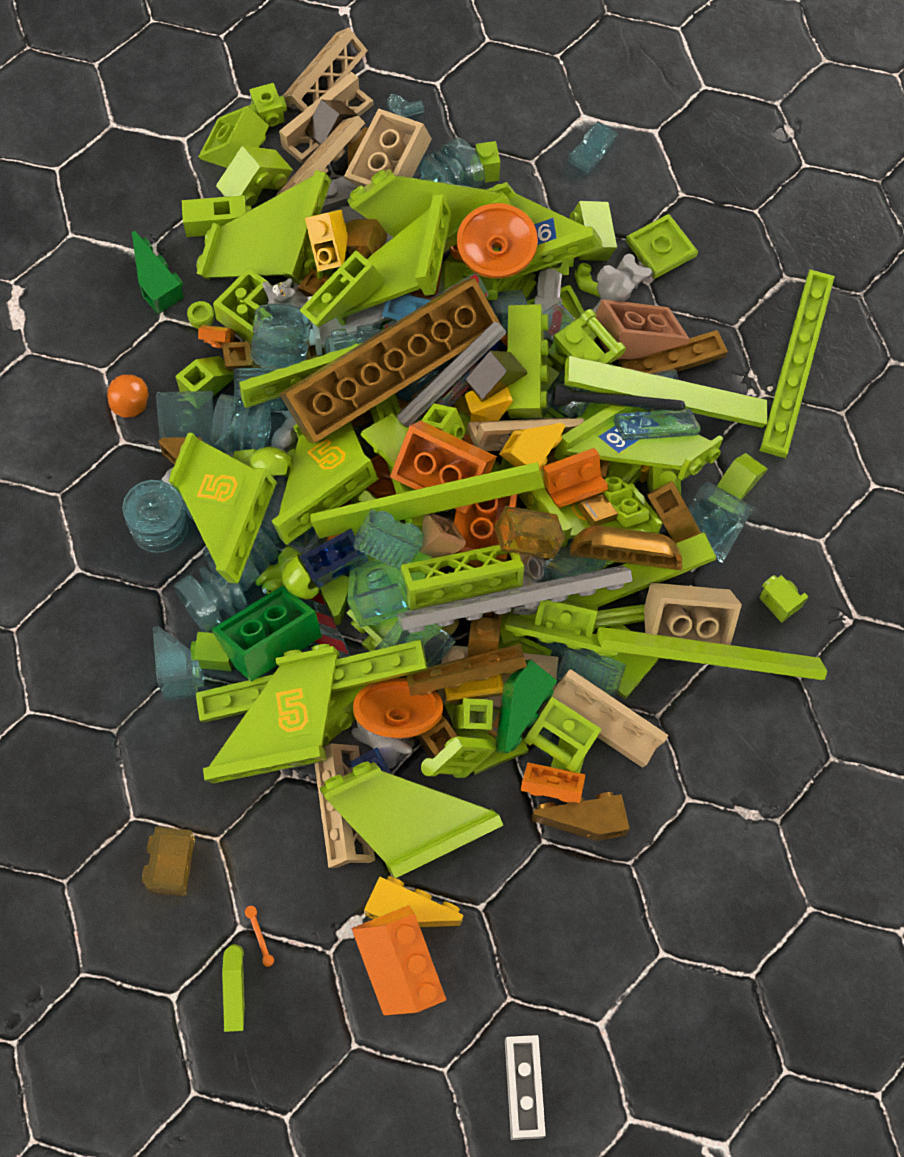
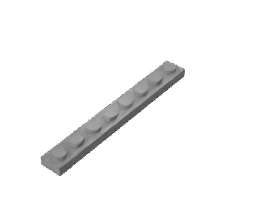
[397,565,632,633]

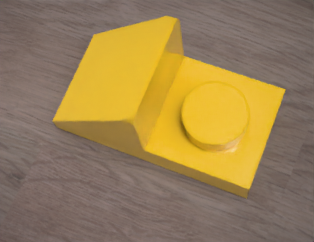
[465,387,513,422]

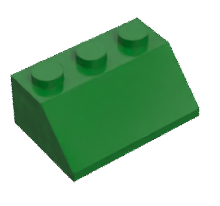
[212,585,322,682]

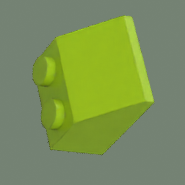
[198,106,269,168]

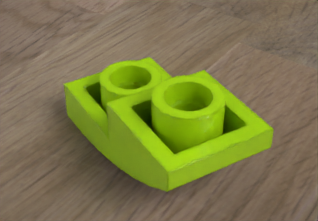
[597,476,649,528]

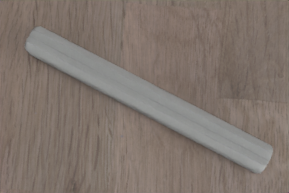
[397,321,506,427]

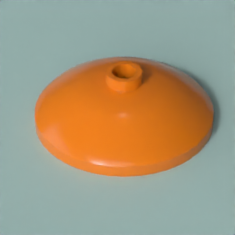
[457,203,538,278]
[353,678,443,739]

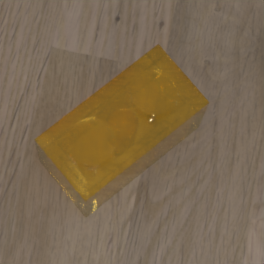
[494,506,566,559]
[142,827,195,897]

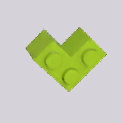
[216,145,293,206]
[213,268,274,347]

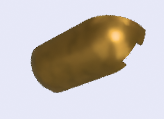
[570,525,682,570]

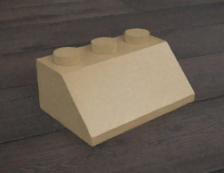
[344,109,432,187]
[644,583,742,645]

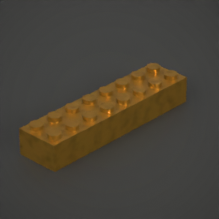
[279,278,501,443]

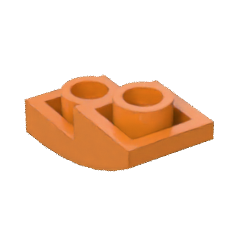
[198,325,235,348]

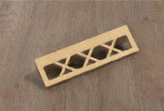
[283,28,368,112]
[279,72,373,164]
[467,417,584,451]
[546,669,668,768]
[314,743,375,868]

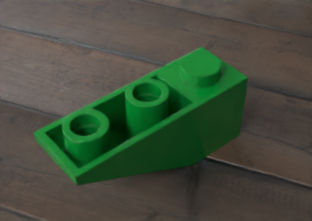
[132,231,184,315]
[495,659,557,753]

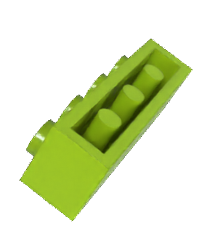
[507,304,549,419]

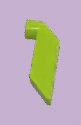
[222,944,245,1032]

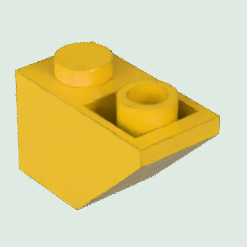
[305,209,348,271]
[499,423,566,471]

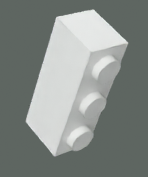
[505,1035,545,1140]

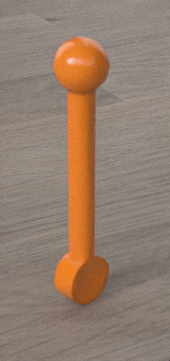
[245,906,274,967]

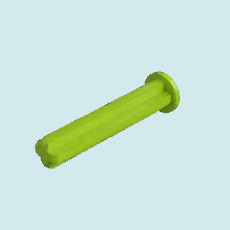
[593,604,645,631]

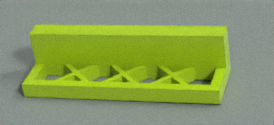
[401,542,524,610]

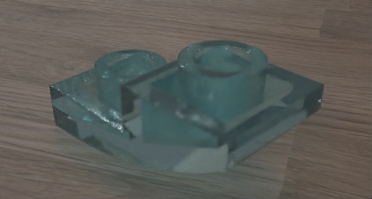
[568,121,619,173]

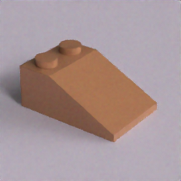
[596,299,690,360]

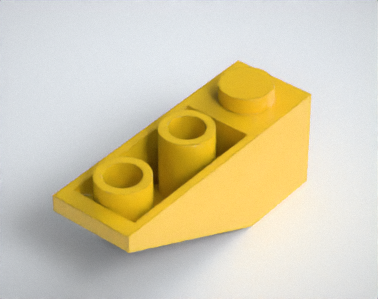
[364,876,463,927]

